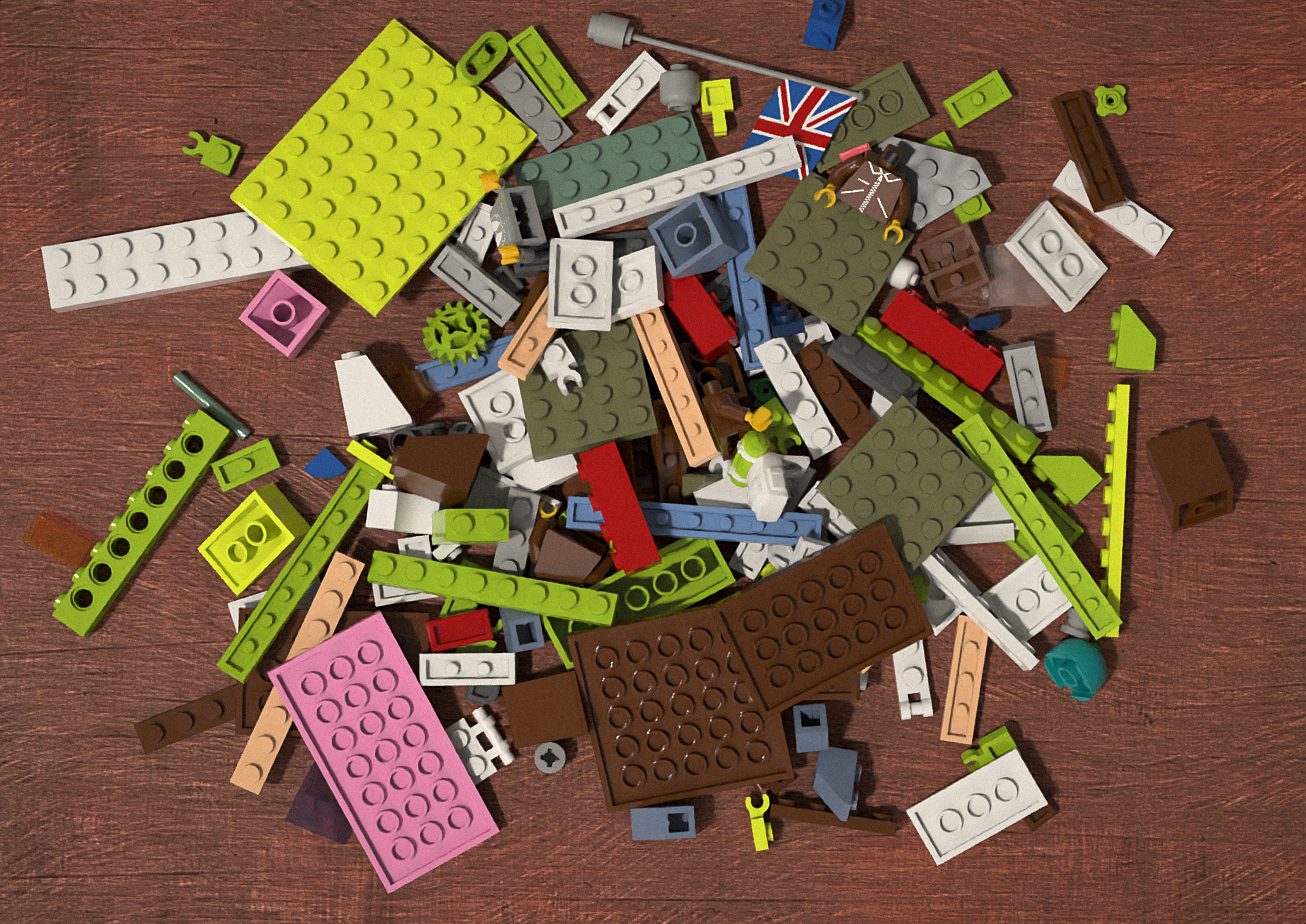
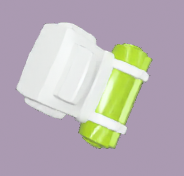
[727,430,810,522]

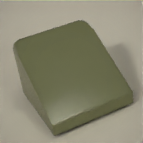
[682,471,723,498]

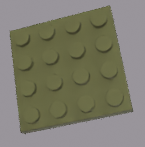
[743,171,915,336]
[517,318,659,463]
[815,395,994,576]

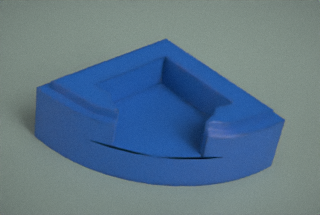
[303,447,348,479]

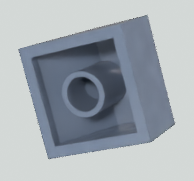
[648,192,740,279]

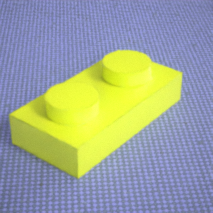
[346,439,394,480]

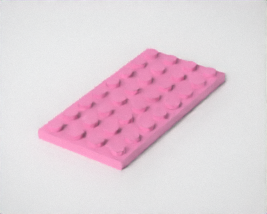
[267,610,500,894]

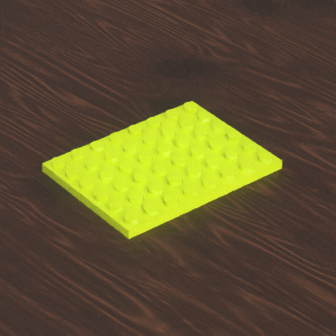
[230,18,538,318]

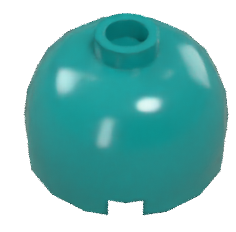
[1044,638,1107,702]

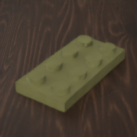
[815,62,931,175]

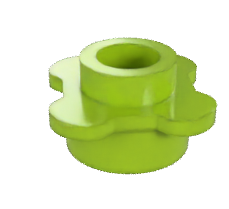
[1094,85,1127,117]

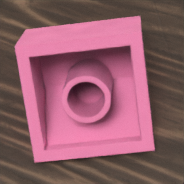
[239,269,331,361]

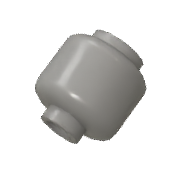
[659,64,700,112]

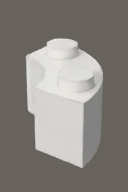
[366,485,453,535]

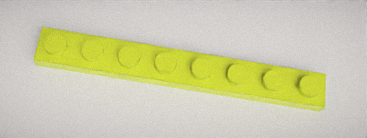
[1099,384,1130,637]

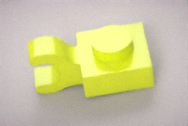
[700,78,734,137]
[745,794,773,851]

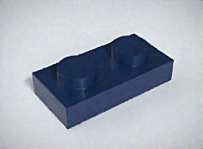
[766,300,806,339]

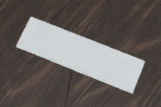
[936,523,1015,547]

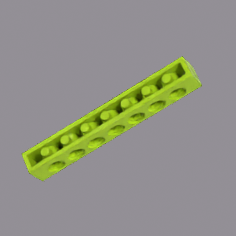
[52,409,234,637]

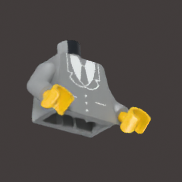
[478,169,546,265]

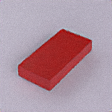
[424,607,494,653]

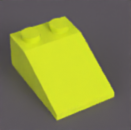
[198,482,311,596]

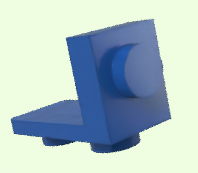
[803,0,846,51]

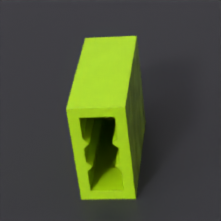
[432,509,509,545]

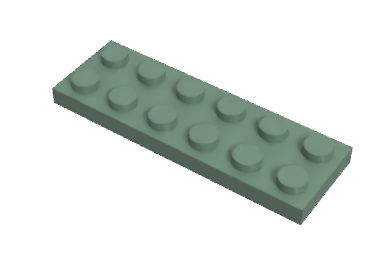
[512,111,707,220]

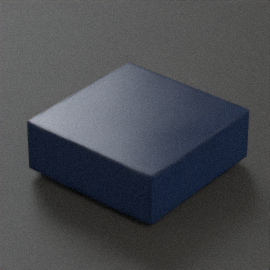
[966,314,1001,333]

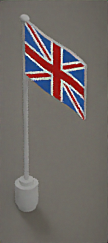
[587,12,864,180]

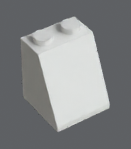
[335,351,417,440]

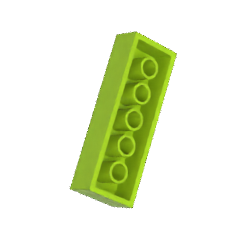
[539,538,736,671]

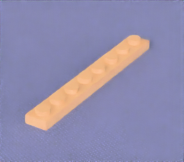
[230,551,366,795]

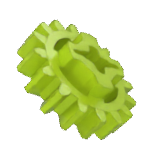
[422,301,492,367]

